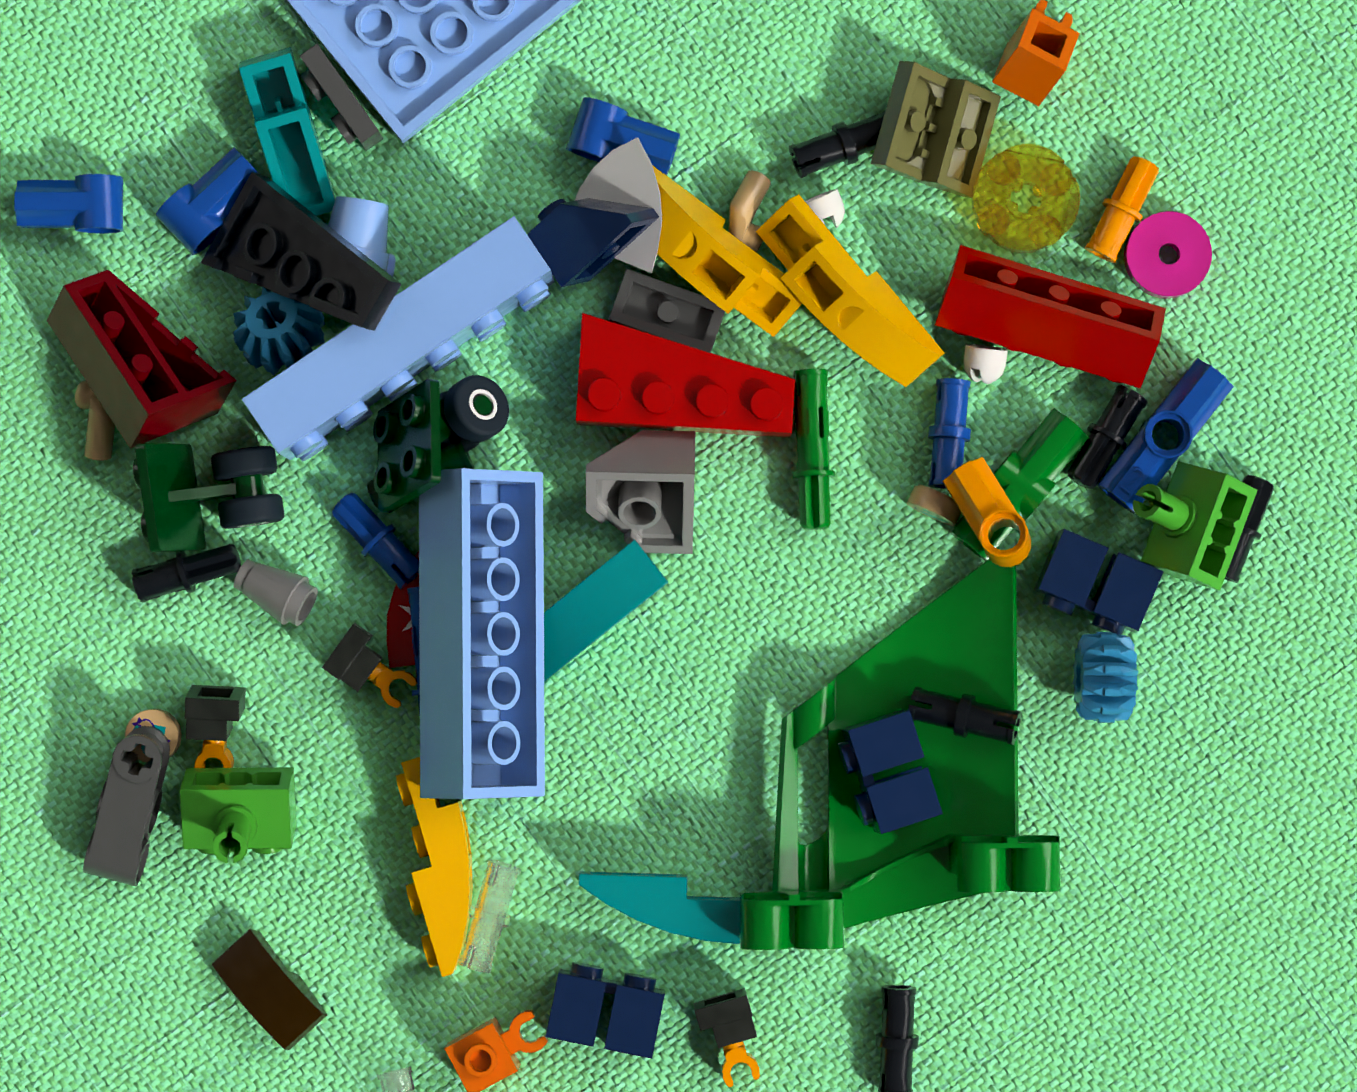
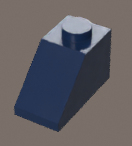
[527,198,659,287]

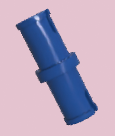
[928,378,971,489]

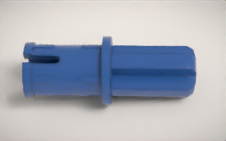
[332,493,419,590]

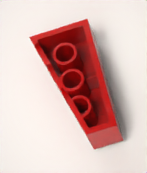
[576,313,795,438]

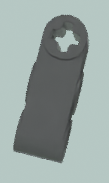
[83,726,170,887]

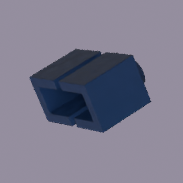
[1034,529,1164,635]
[837,709,943,834]
[546,962,665,1059]

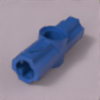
[1097,358,1234,514]

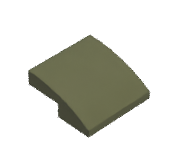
[871,61,1001,198]

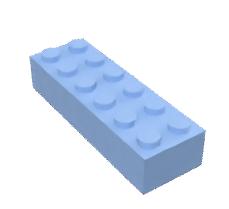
[242,216,555,462]
[419,468,545,799]

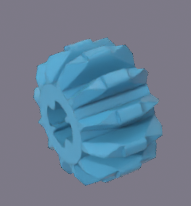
[233,287,325,376]
[1072,632,1138,723]

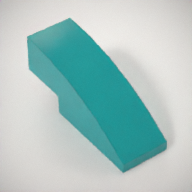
[239,47,335,216]
[544,540,668,682]
[579,871,740,944]

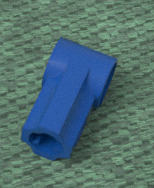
[566,97,680,176]
[156,147,258,255]
[14,174,123,234]

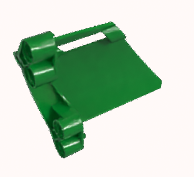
[740,559,1060,950]

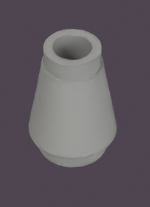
[234,559,318,626]

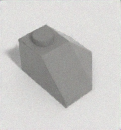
[586,430,696,554]

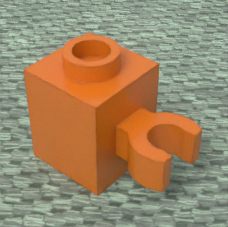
[992,0,1080,107]
[444,1010,549,1092]

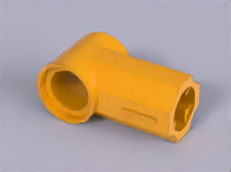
[943,457,1031,567]

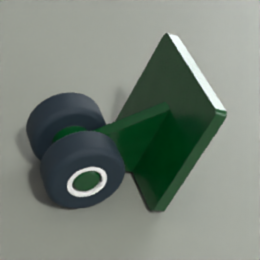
[373,375,509,513]
[133,443,284,553]

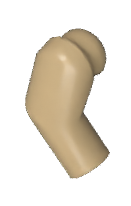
[729,170,771,253]
[75,380,115,461]

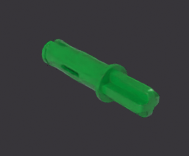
[793,369,835,530]

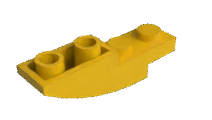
[653,166,802,337]
[756,194,945,387]
[396,757,473,977]

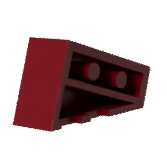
[47,270,237,448]

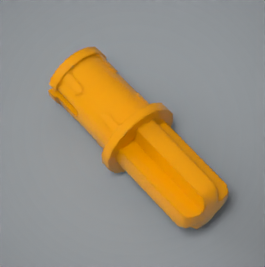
[1085,156,1159,263]

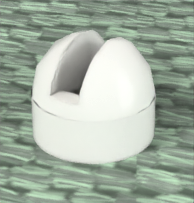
[805,188,845,228]
[963,344,1008,384]

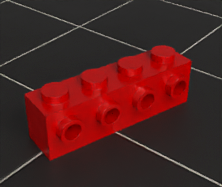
[935,245,1166,389]

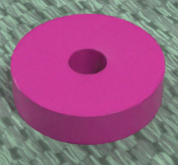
[1124,211,1212,299]

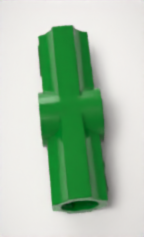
[951,408,1089,562]

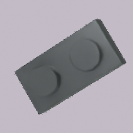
[300,44,383,151]
[609,269,725,353]

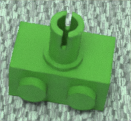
[1133,461,1258,591]
[180,767,297,863]

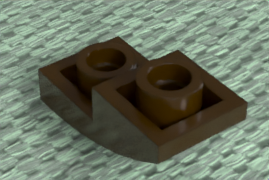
[212,929,327,1050]

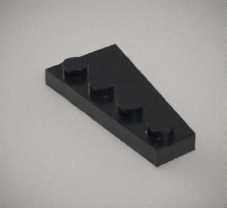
[201,172,401,331]

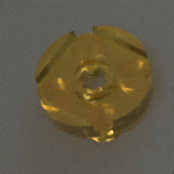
[972,144,1080,253]

